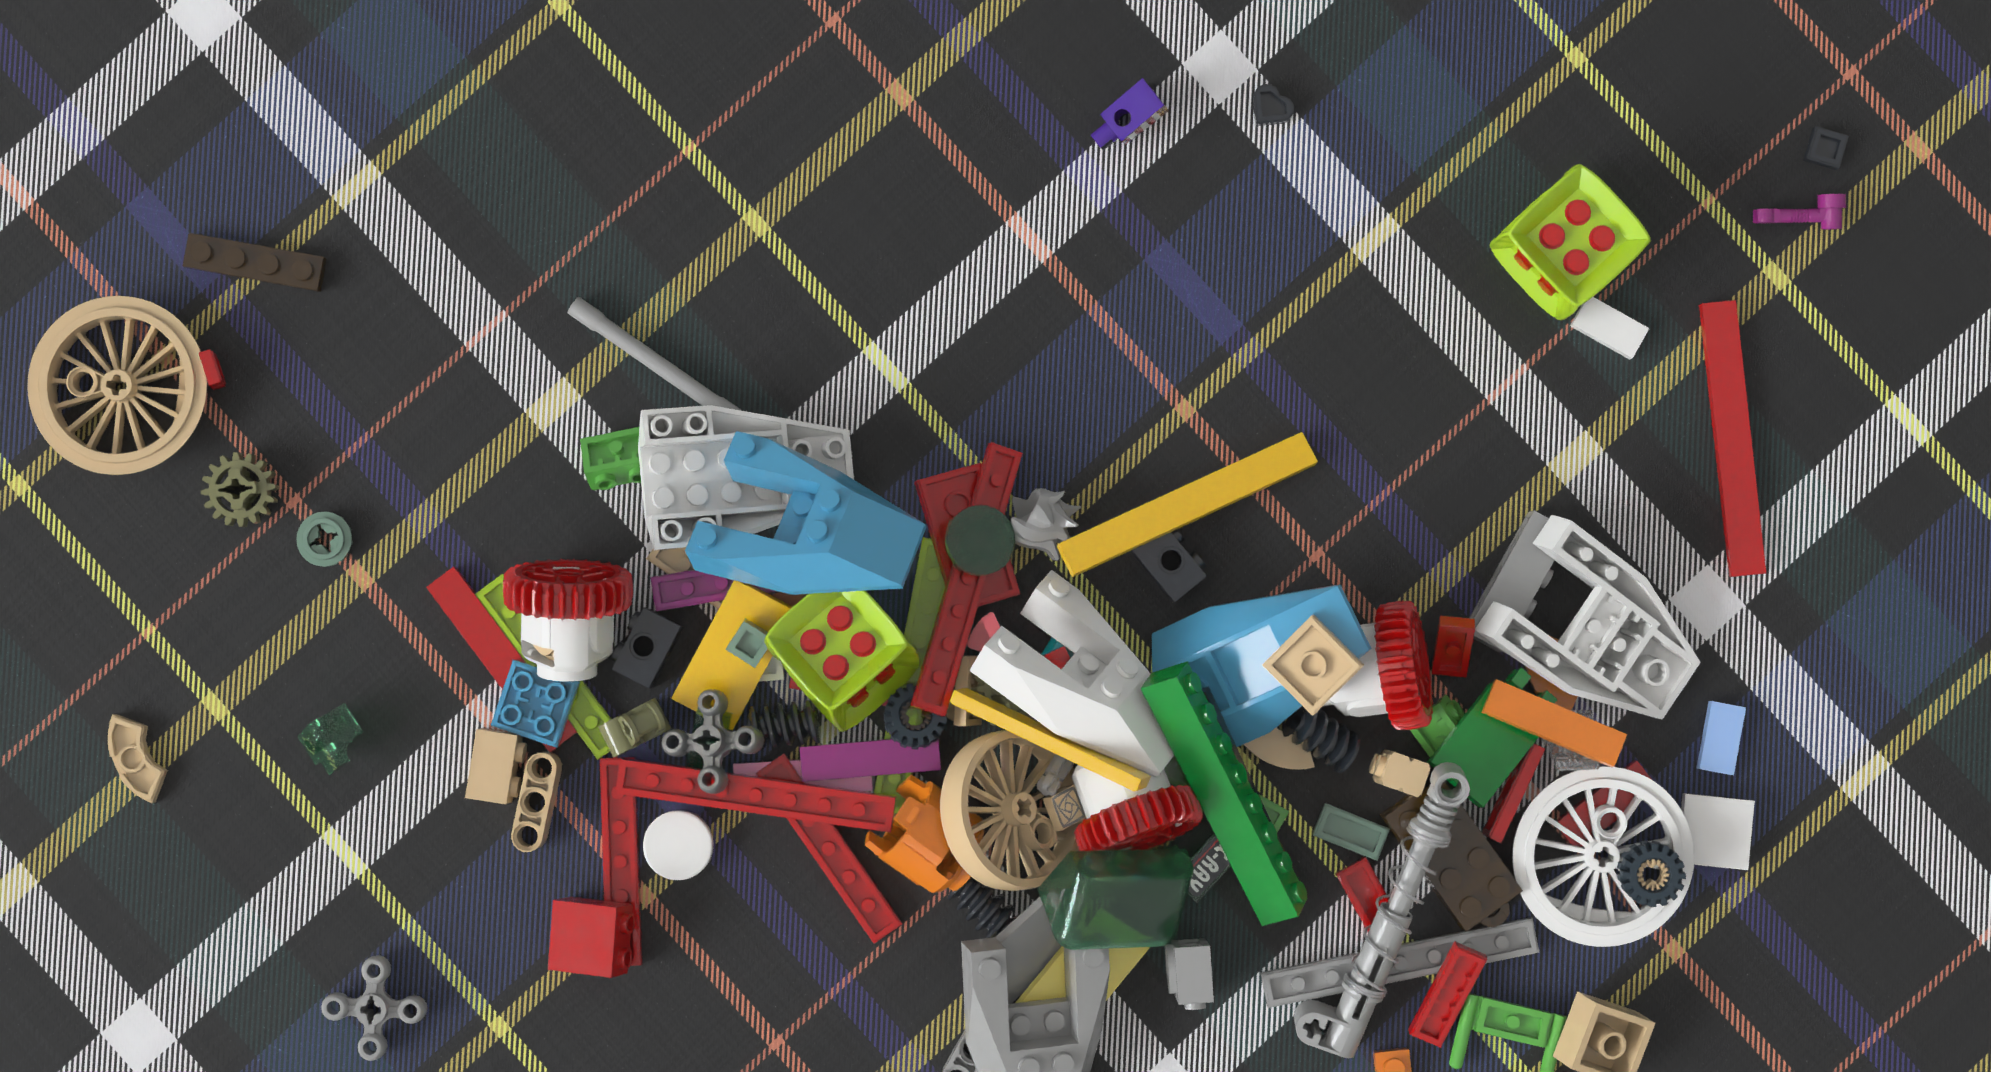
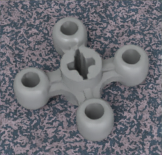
[321,955,427,1061]

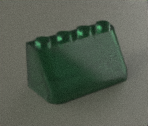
[1038,849,1194,950]

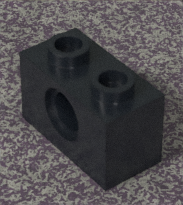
[1130,529,1207,603]
[611,607,684,688]

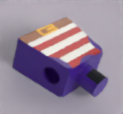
[1091,78,1169,151]

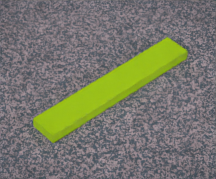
[475,574,611,760]

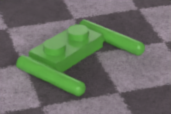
[1449,993,1567,1072]

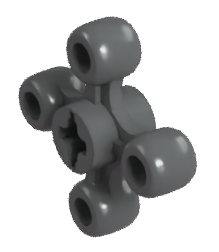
[661,689,765,794]

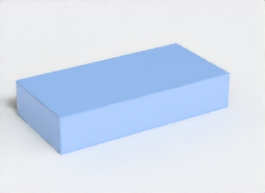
[1697,701,1746,775]

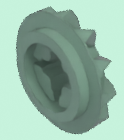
[297,512,353,567]

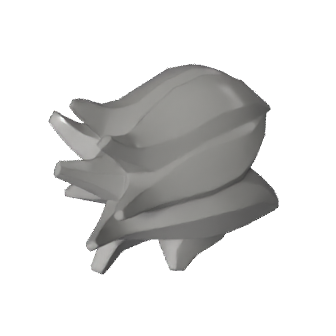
[1003,488,1081,561]

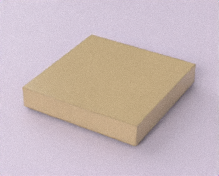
[1262,614,1364,716]

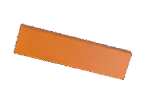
[1481,679,1627,768]

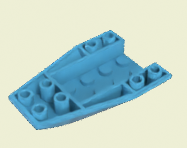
[1152,584,1372,747]

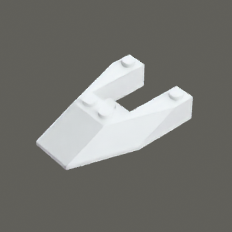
[1475,515,1701,719]
[970,570,1174,777]

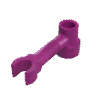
[1753,194,1846,230]

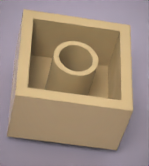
[1553,991,1655,1072]

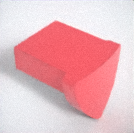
[967,612,1000,652]

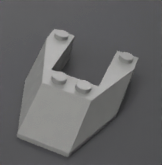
[961,926,1110,1072]

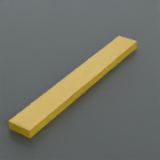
[1057,432,1318,577]

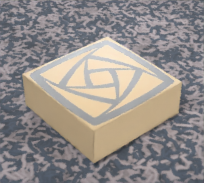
[1043,785,1086,831]

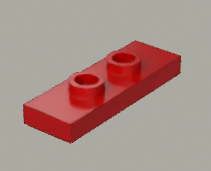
[1408,941,1488,1048]

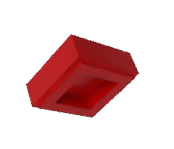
[198,349,226,390]

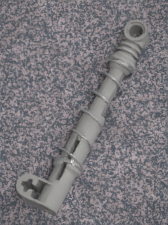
[1293,762,1470,1058]

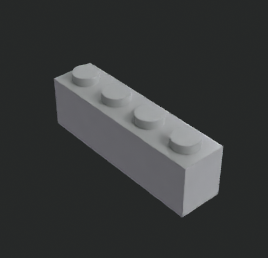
[1469,510,1554,652]

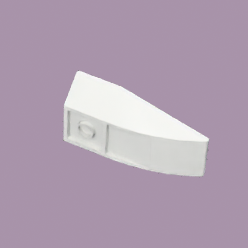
[638,405,854,550]

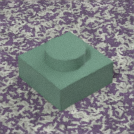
[725,618,768,668]

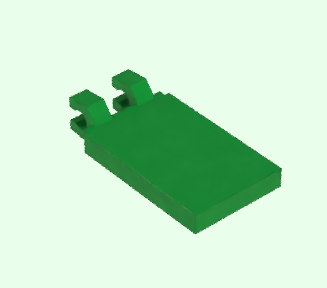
[1427,667,1558,808]

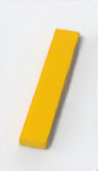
[950,688,1151,792]

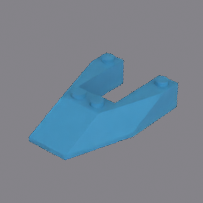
[685,431,926,595]

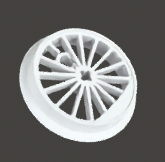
[1513,766,1694,947]

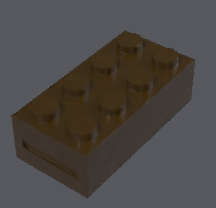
[1379,778,1523,932]

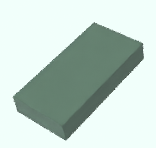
[1312,803,1390,861]

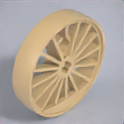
[940,730,1085,891]

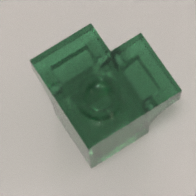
[297,703,363,775]

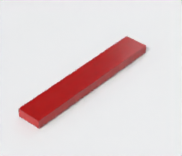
[426,567,577,753]
[755,753,902,944]
[600,757,642,966]

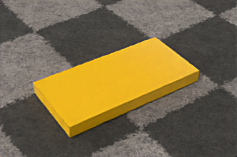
[671,580,792,731]

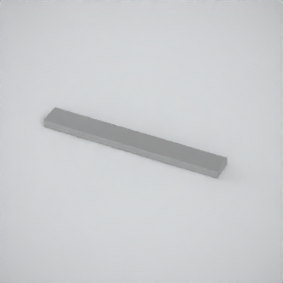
[1260,917,1539,1008]

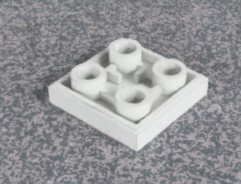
[1681,793,1755,870]

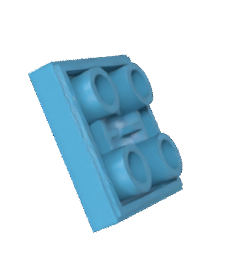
[491,660,580,747]

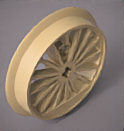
[28,296,207,475]

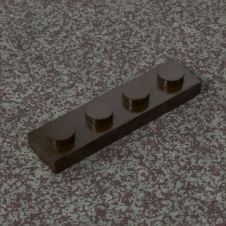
[182,233,327,292]

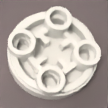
[643,810,714,880]

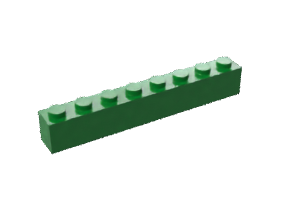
[1141,661,1308,926]

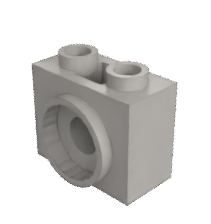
[1165,938,1214,1010]

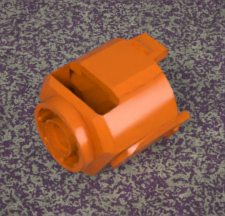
[865,774,987,893]

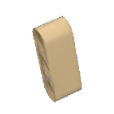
[511,751,562,852]

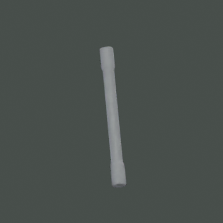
[567,297,742,411]

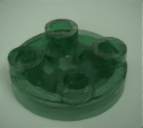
[945,505,1015,576]

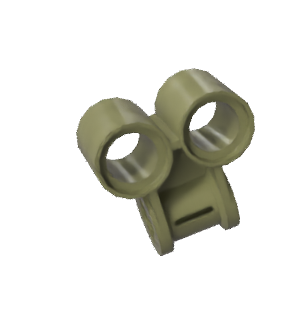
[598,698,672,758]

